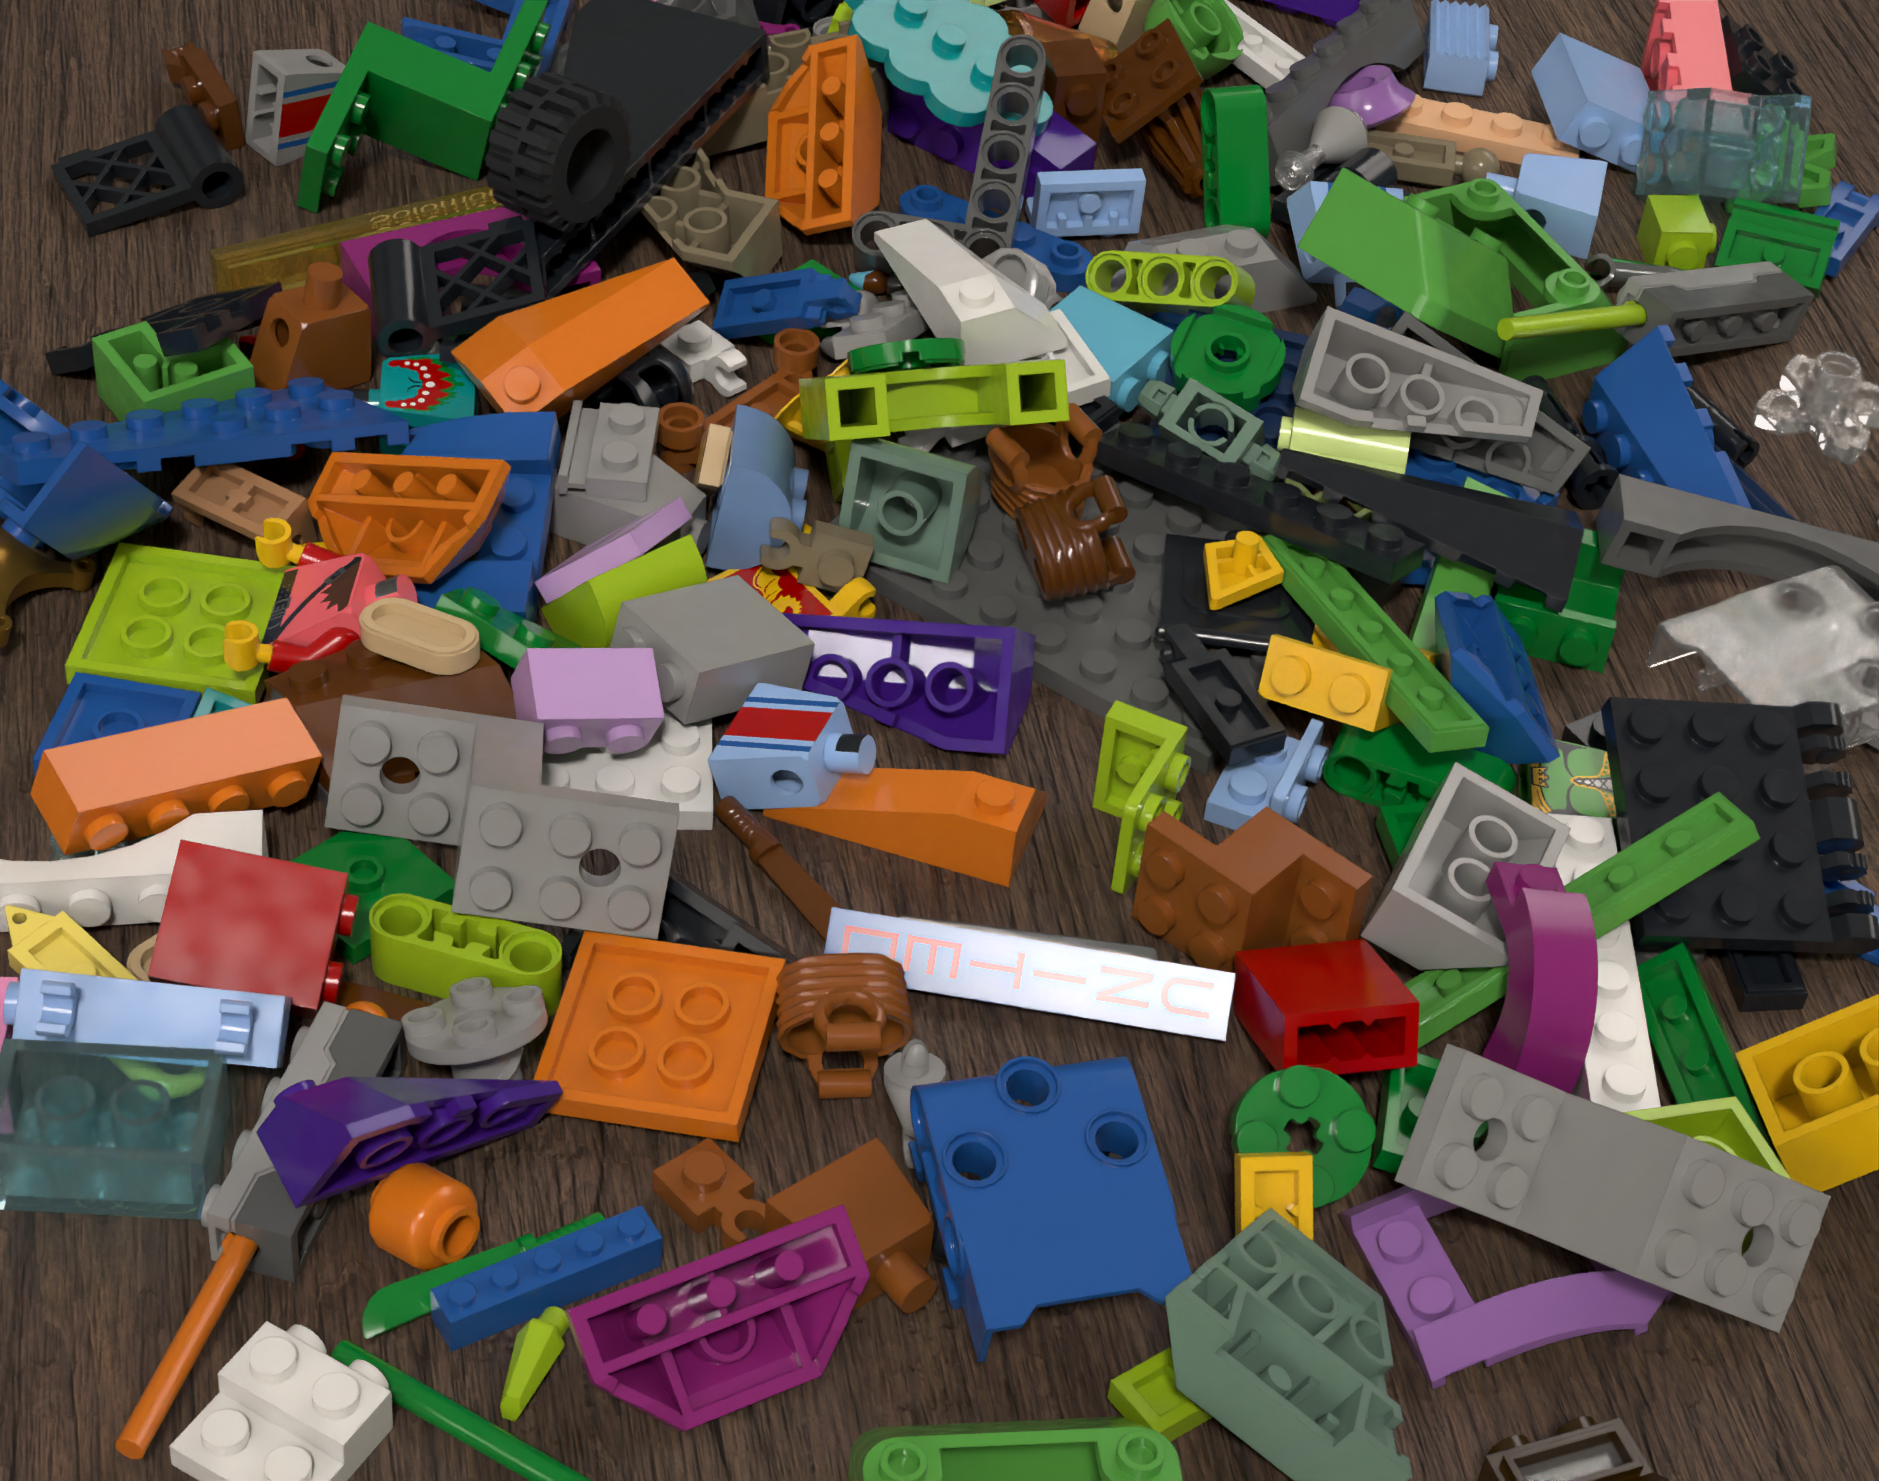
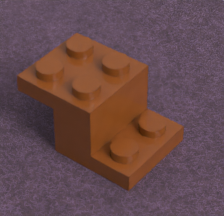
[1131,806,1373,973]

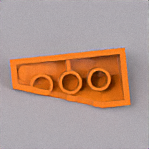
[763,768,1048,887]

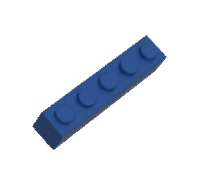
[430,1205,663,1352]

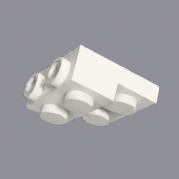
[169,1321,393,1481]

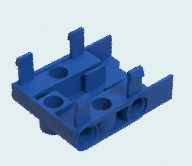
[908,1056,1192,1362]

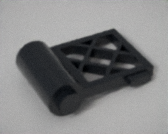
[51,105,243,237]
[367,215,548,358]

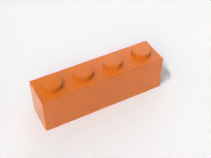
[30,697,322,856]

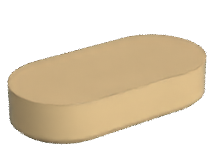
[359,597,480,675]

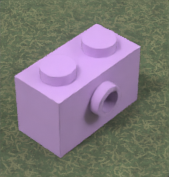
[511,648,664,754]

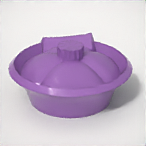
[1327,65,1416,129]

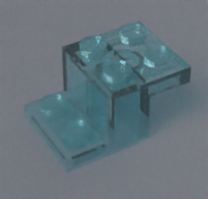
[1636,87,1813,204]

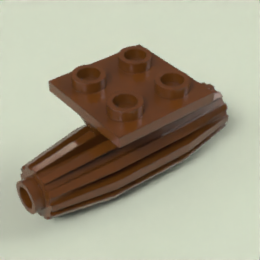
[1102,18,1204,199]

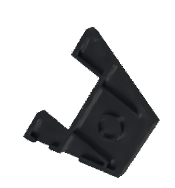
[45,281,283,375]

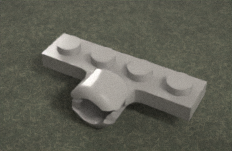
[820,289,930,360]

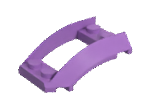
[1339,1186,1674,1390]

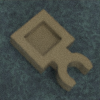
[760,517,874,593]

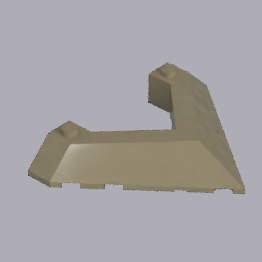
[640,20,891,279]

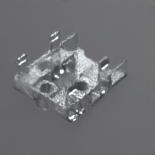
[1647,565,1879,775]

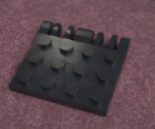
[1601,697,1879,954]

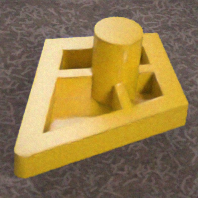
[1203,531,1284,611]

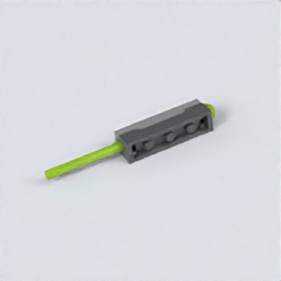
[1497,261,1815,357]

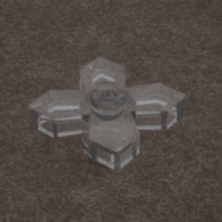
[1751,351,1879,465]

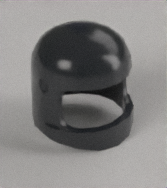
[590,349,694,441]

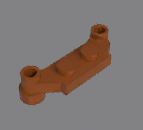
[657,328,820,474]

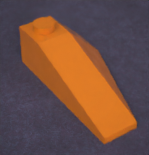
[451,258,710,420]

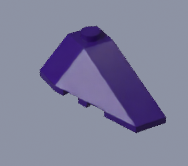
[782,613,1036,755]
[256,1077,564,1208]

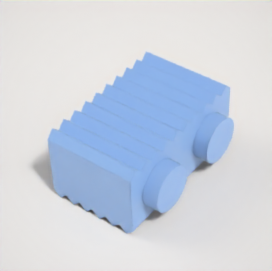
[1422,0,1499,97]

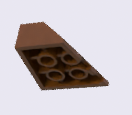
[265,639,517,793]

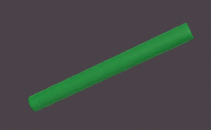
[331,1339,592,1481]

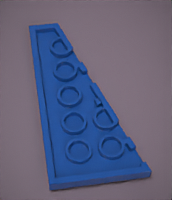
[0,377,410,486]

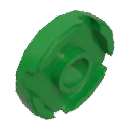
[847,338,966,374]

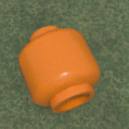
[368,1162,480,1271]

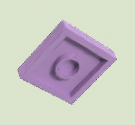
[534,496,693,603]

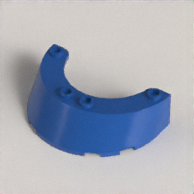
[0,379,174,561]

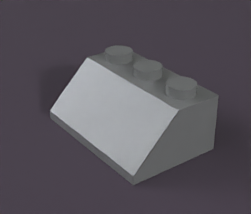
[1360,762,1571,970]

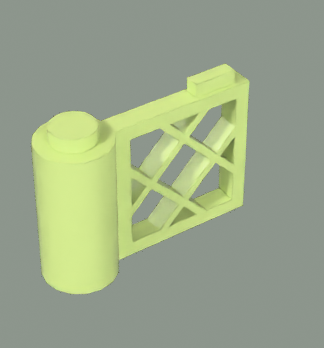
[1265,406,1411,536]

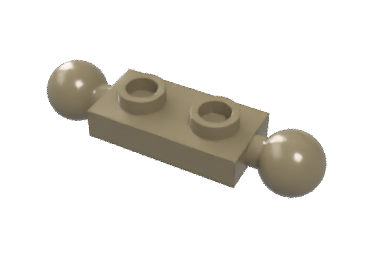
[1312,129,1500,187]

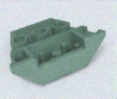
[1165,1207,1412,1481]

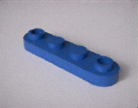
[899,185,1093,292]

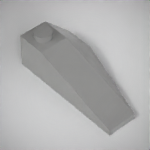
[1292,306,1543,443]

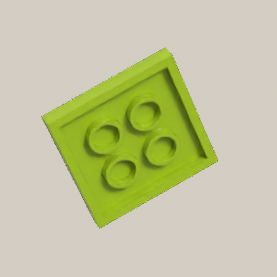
[65,542,297,705]

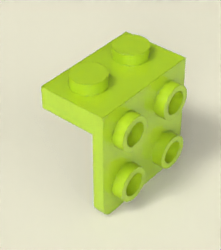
[1092,700,1191,895]

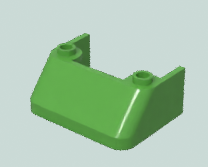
[1297,167,1513,359]
[1403,178,1629,382]
[848,1417,1183,1481]

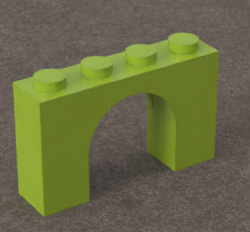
[799,359,1070,441]

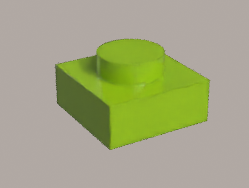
[1107,1347,1213,1442]

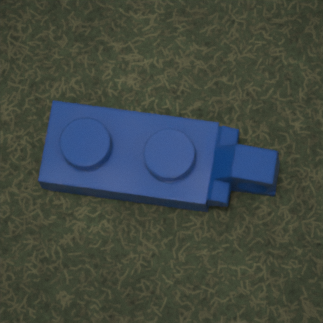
[712,268,862,340]

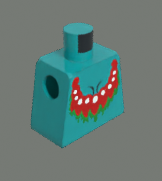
[346,353,478,455]

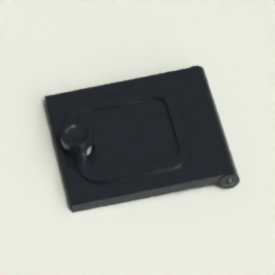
[1155,530,1313,652]

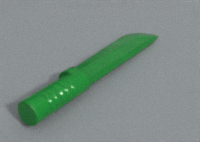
[362,1212,605,1340]

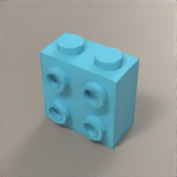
[1049,285,1174,416]

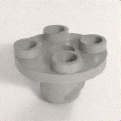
[401,977,548,1080]

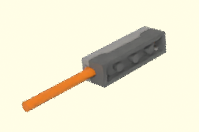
[115,1001,406,1460]

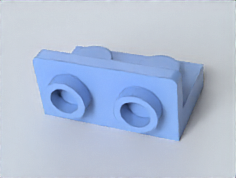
[1025,168,1146,238]
[1203,718,1329,831]

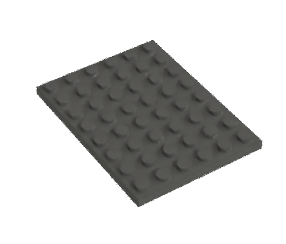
[830,424,1402,776]

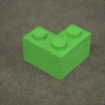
[91,321,255,421]

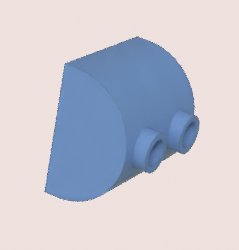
[705,404,809,570]

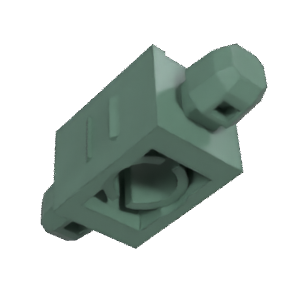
[1137,377,1280,483]

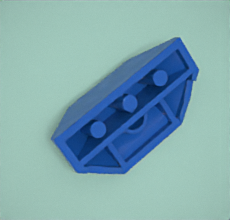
[1435,591,1560,764]

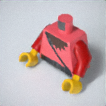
[223,518,418,674]

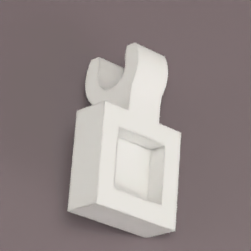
[655,320,747,397]

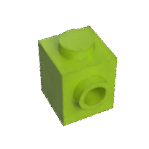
[1636,195,1717,270]

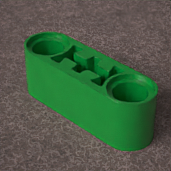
[1200,84,1271,239]
[1322,723,1516,807]

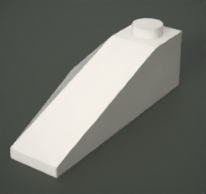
[874,219,1067,366]

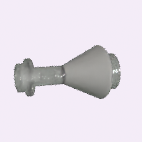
[1275,106,1368,191]

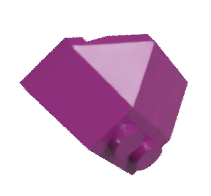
[564,1204,870,1432]

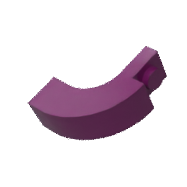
[1483,861,1598,1094]

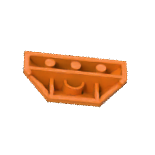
[765,34,882,235]
[307,452,511,584]

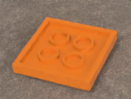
[533,930,786,1142]

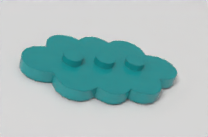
[844,0,1053,137]

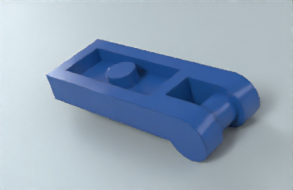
[1814,180,1879,278]

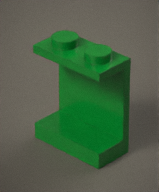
[1494,528,1625,673]

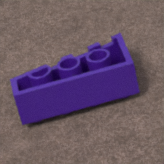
[887,83,1097,199]

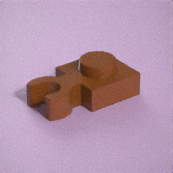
[652,1137,766,1250]

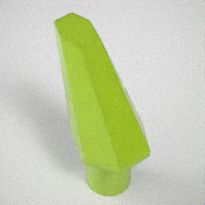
[500,1306,569,1422]

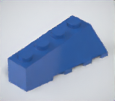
[1582,324,1752,509]

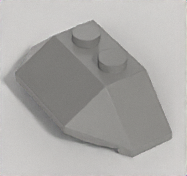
[1111,224,1317,318]

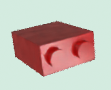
[148,840,360,1020]
[1234,939,1420,1075]

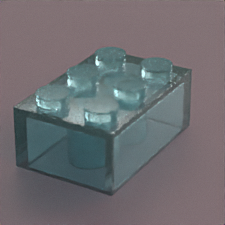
[0,1038,231,1220]

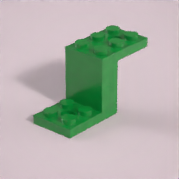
[297,0,551,213]

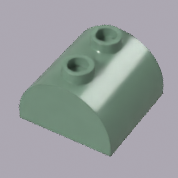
[838,437,982,584]

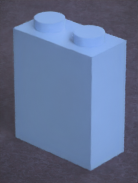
[1531,32,1670,175]

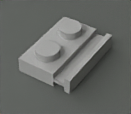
[558,400,660,502]

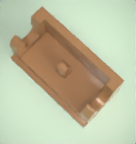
[171,463,318,565]

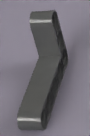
[852,34,1046,275]

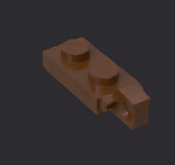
[162,41,246,151]

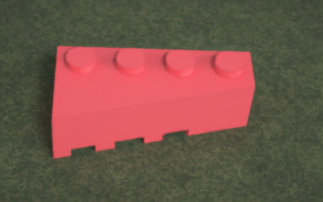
[1640,0,1744,180]

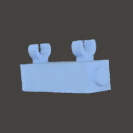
[3,968,291,1069]

